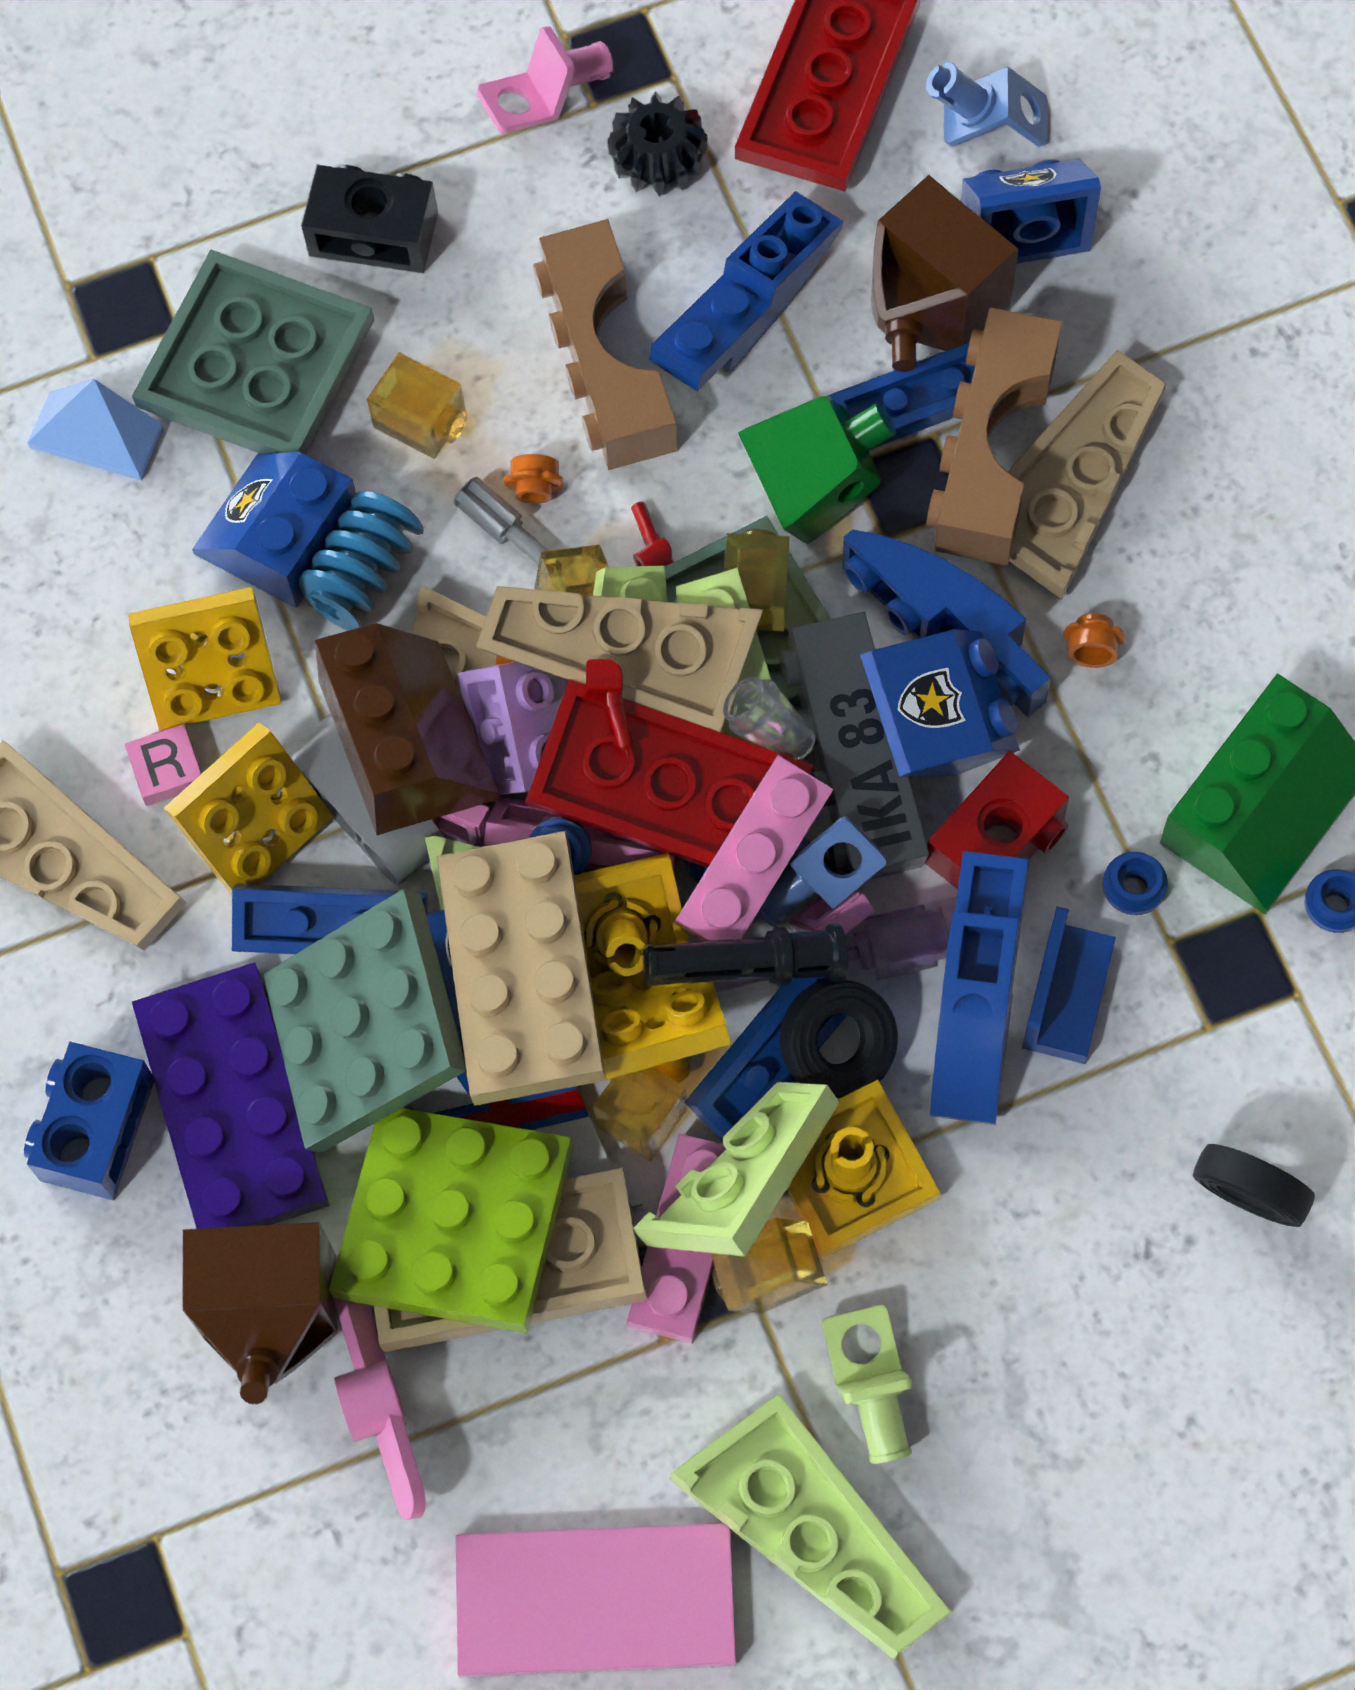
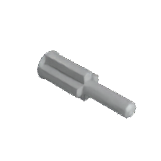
[454,477,560,573]

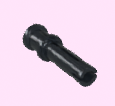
[643,923,848,987]

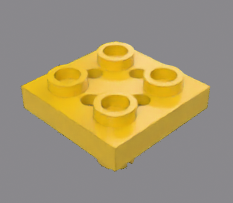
[128,586,282,731]
[163,723,334,895]
[574,853,690,979]
[591,969,731,1087]
[786,1080,941,1259]

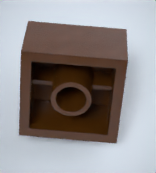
[871,175,1018,372]
[183,1222,337,1404]

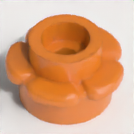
[503,454,563,504]
[1063,613,1125,668]

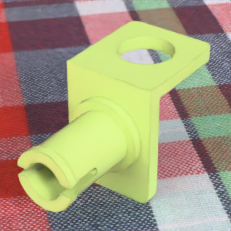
[822,1304,913,1464]

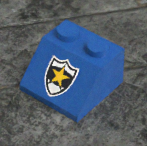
[961,159,1101,264]
[192,452,356,608]
[860,630,1020,777]

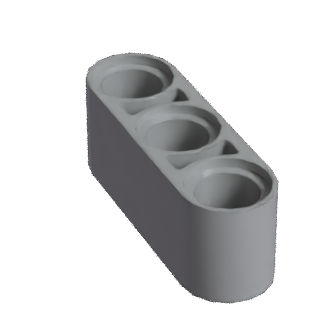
[285,714,444,885]

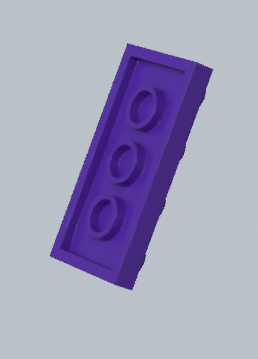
[132,962,330,1229]

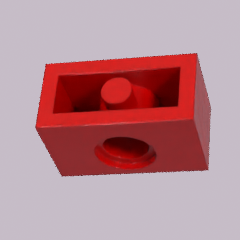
[925,750,1069,889]

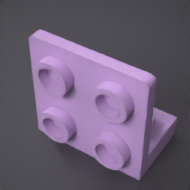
[457,662,568,795]

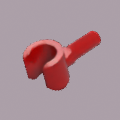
[631,502,674,567]
[586,659,633,748]

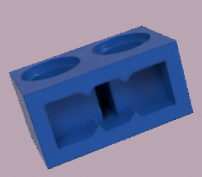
[24,1041,154,1201]

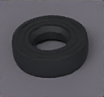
[780,980,898,1098]
[1193,1144,1315,1227]

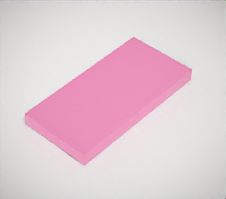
[456,1523,736,1678]

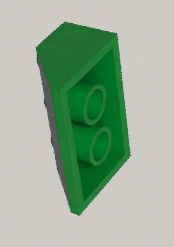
[1160,673,1355,915]

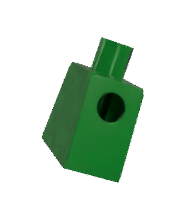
[738,396,896,545]

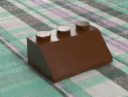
[315,623,499,835]

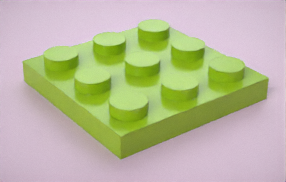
[329,1108,574,1334]

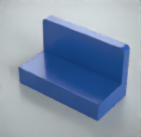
[1022,906,1116,1064]

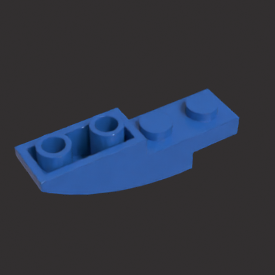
[649,191,844,392]
[842,529,1051,718]
[930,851,1029,1125]

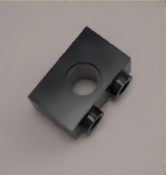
[301,164,438,274]

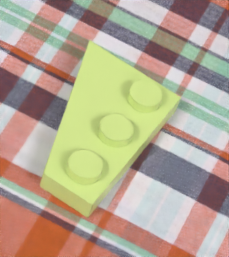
[633,1082,840,1256]

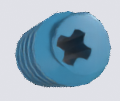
[298,491,424,631]

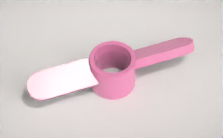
[333,1298,426,1520]

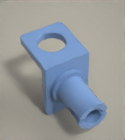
[926,61,1048,147]
[758,816,886,927]

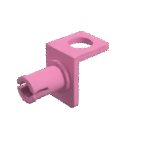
[476,26,613,134]

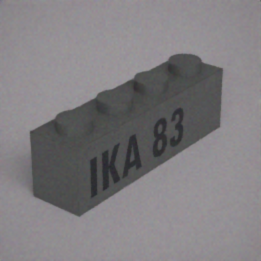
[779,612,929,880]

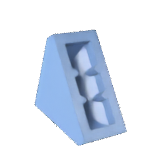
[27,379,163,480]

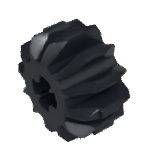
[607,91,708,197]

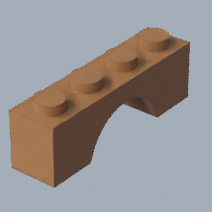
[533,219,678,470]
[926,307,1062,566]

